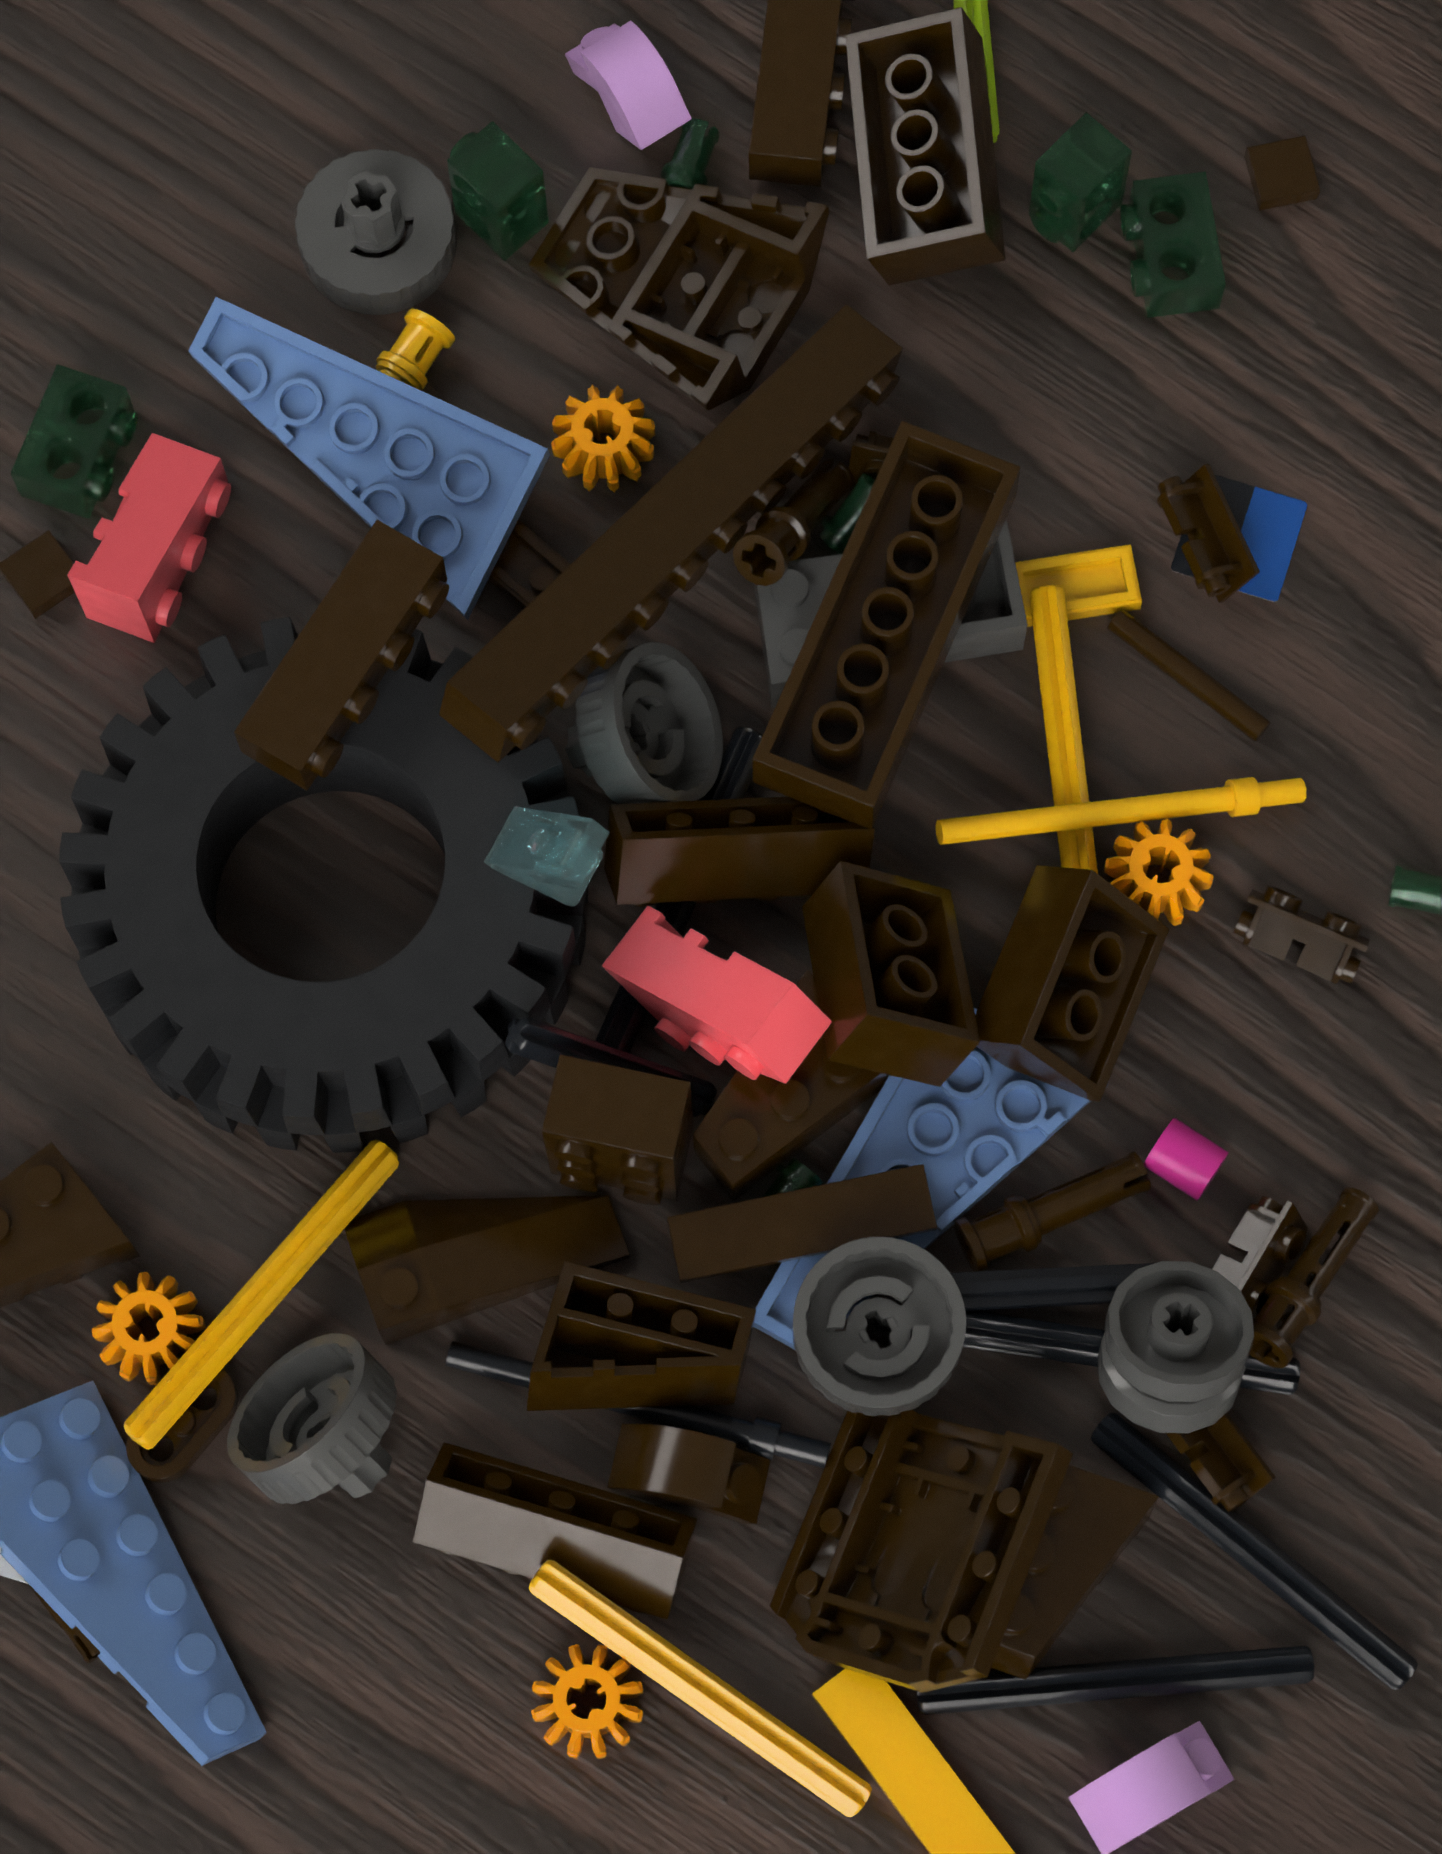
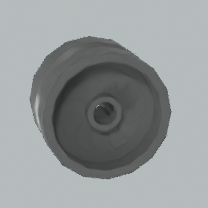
[1097,1261,1254,1433]

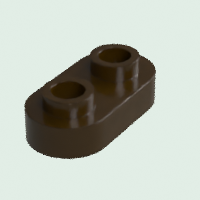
[126,1369,238,1483]

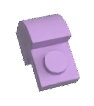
[565,20,691,150]
[1069,1721,1235,1854]

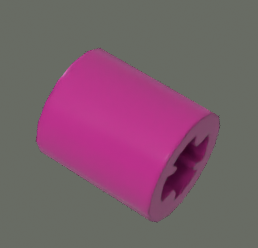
[1143,1117,1229,1201]

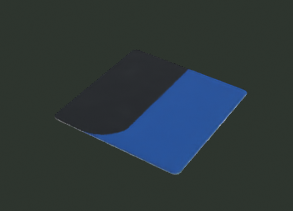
[1171,474,1307,602]

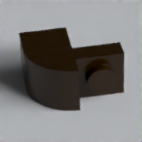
[607,1424,771,1524]

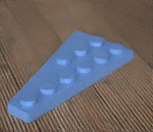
[188,297,550,620]
[753,1008,1109,1350]
[0,1380,267,1766]

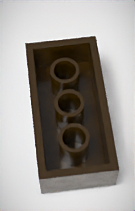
[845,7,1006,286]

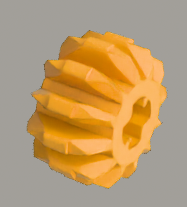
[551,384,655,493]
[1104,818,1213,926]
[92,1272,206,1385]
[531,1644,644,1759]

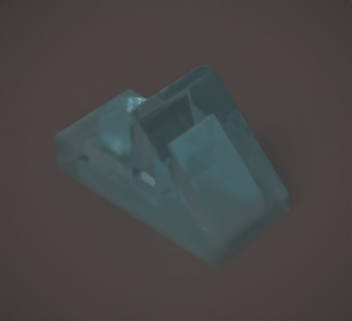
[484,806,610,906]

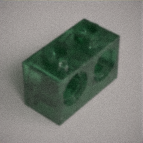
[1028,112,1132,253]
[447,121,549,261]
[1120,171,1226,318]
[10,364,138,519]

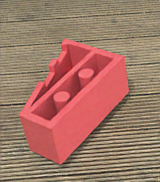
[67,433,231,643]
[602,905,832,1084]

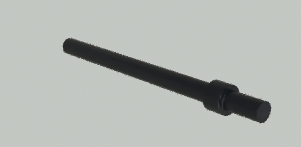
[446,1341,831,1468]

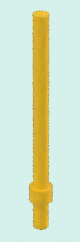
[936,777,1306,845]

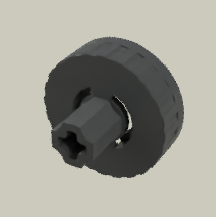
[295,149,457,315]
[565,642,723,804]
[793,1237,966,1416]
[227,1333,397,1504]

